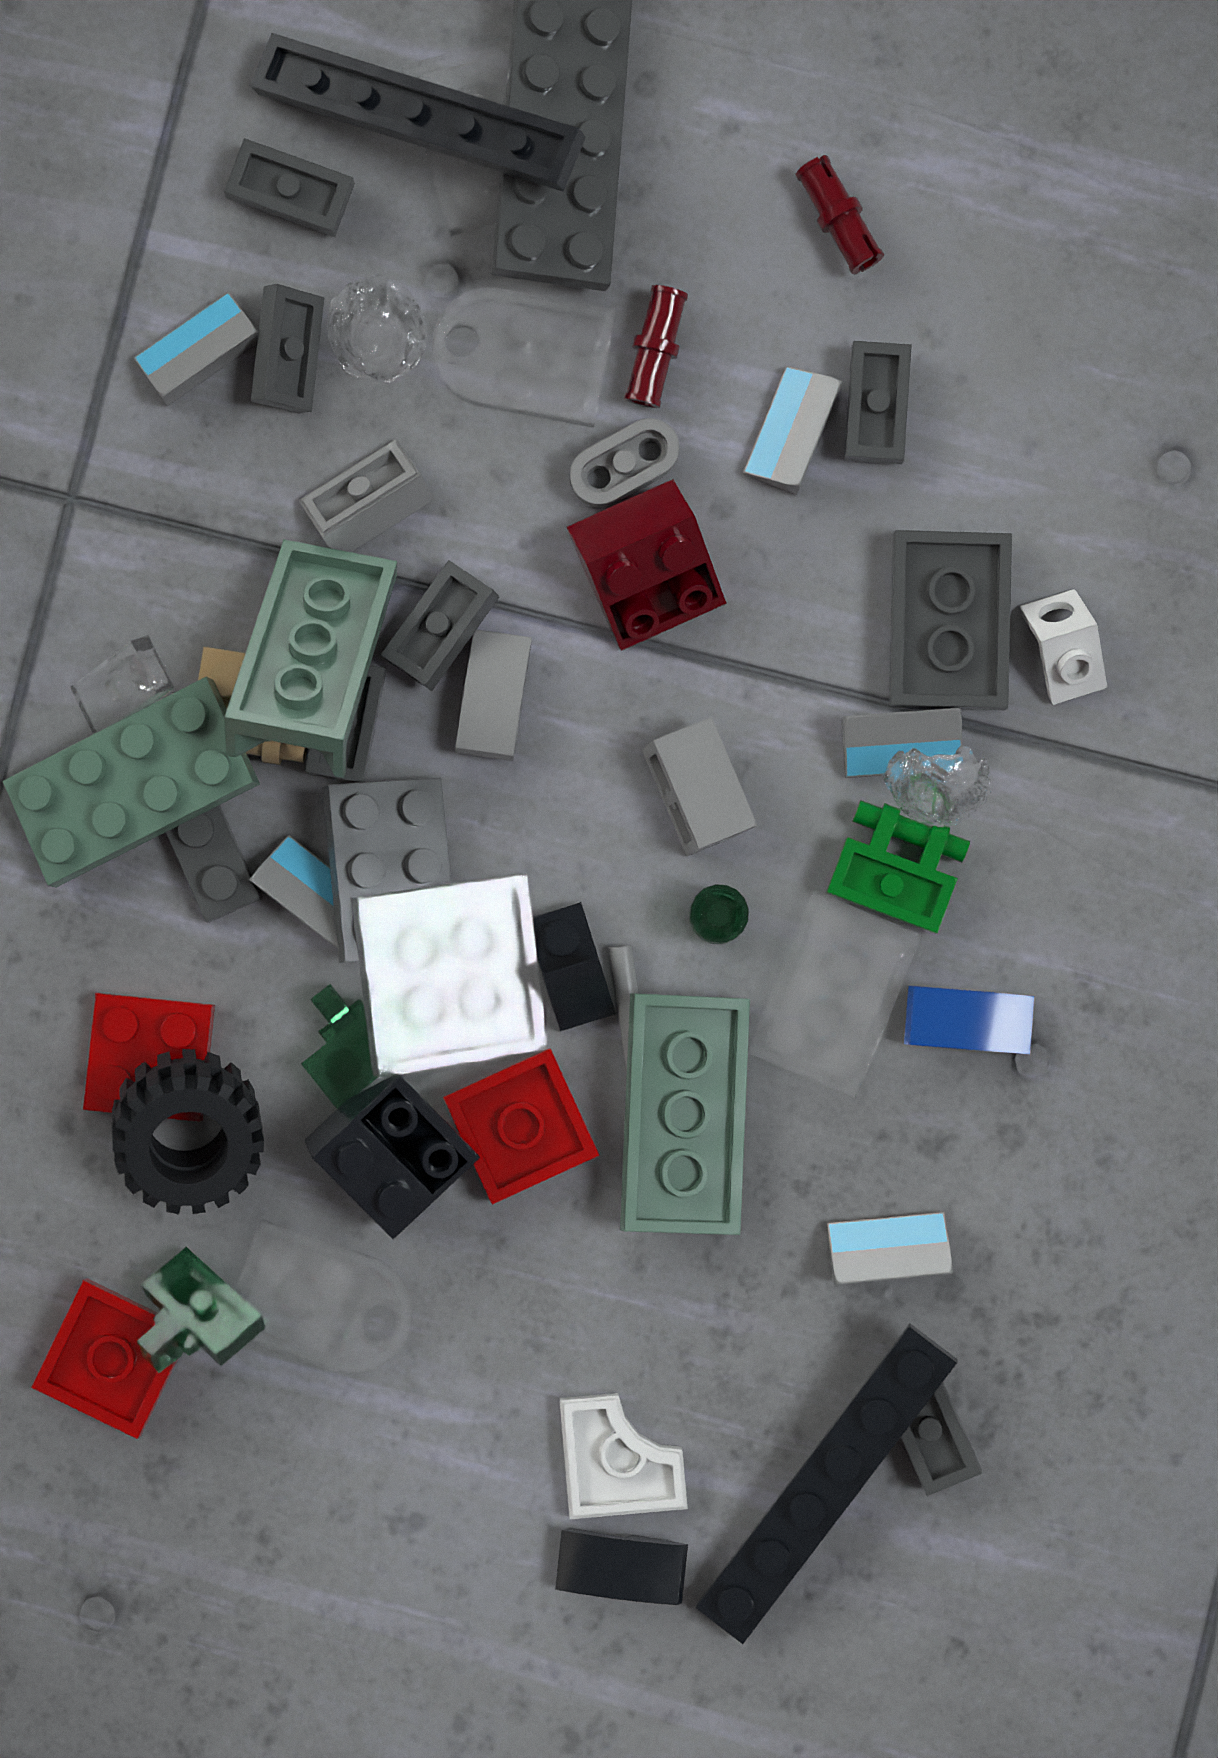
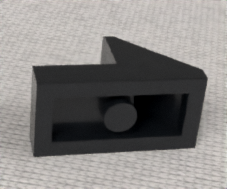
[525,902,616,1032]

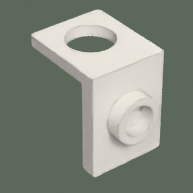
[1020,589,1107,705]

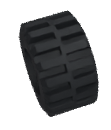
[111,1049,264,1214]

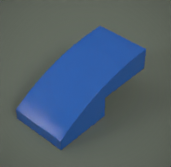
[904,986,1034,1055]

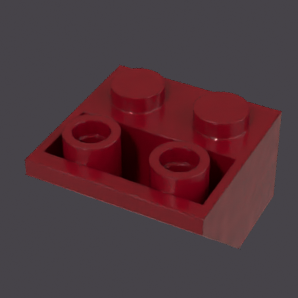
[567,479,727,651]

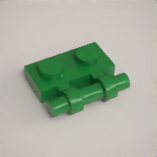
[826,800,970,934]

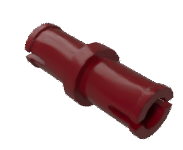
[796,155,884,275]
[624,285,688,408]

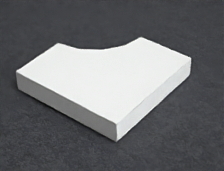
[560,1393,688,1519]

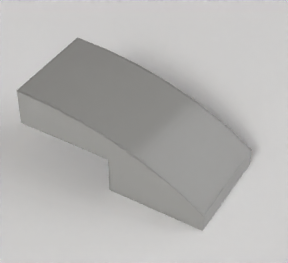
[455,629,532,761]

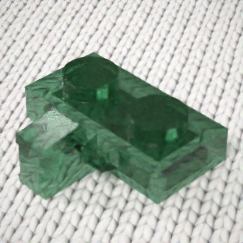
[301,984,430,1109]
[137,1247,266,1373]

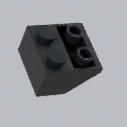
[305,1072,480,1240]

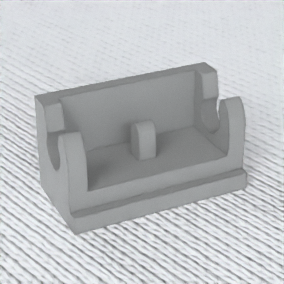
[642,717,757,857]

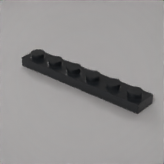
[250,33,586,192]
[695,1323,958,1644]

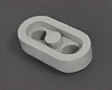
[570,418,679,508]

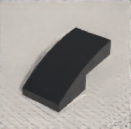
[555,1528,688,1605]

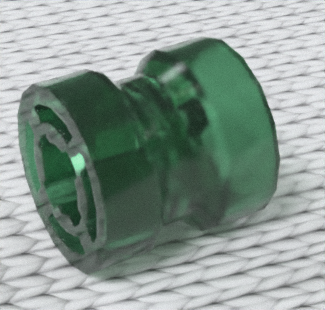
[689,884,749,945]

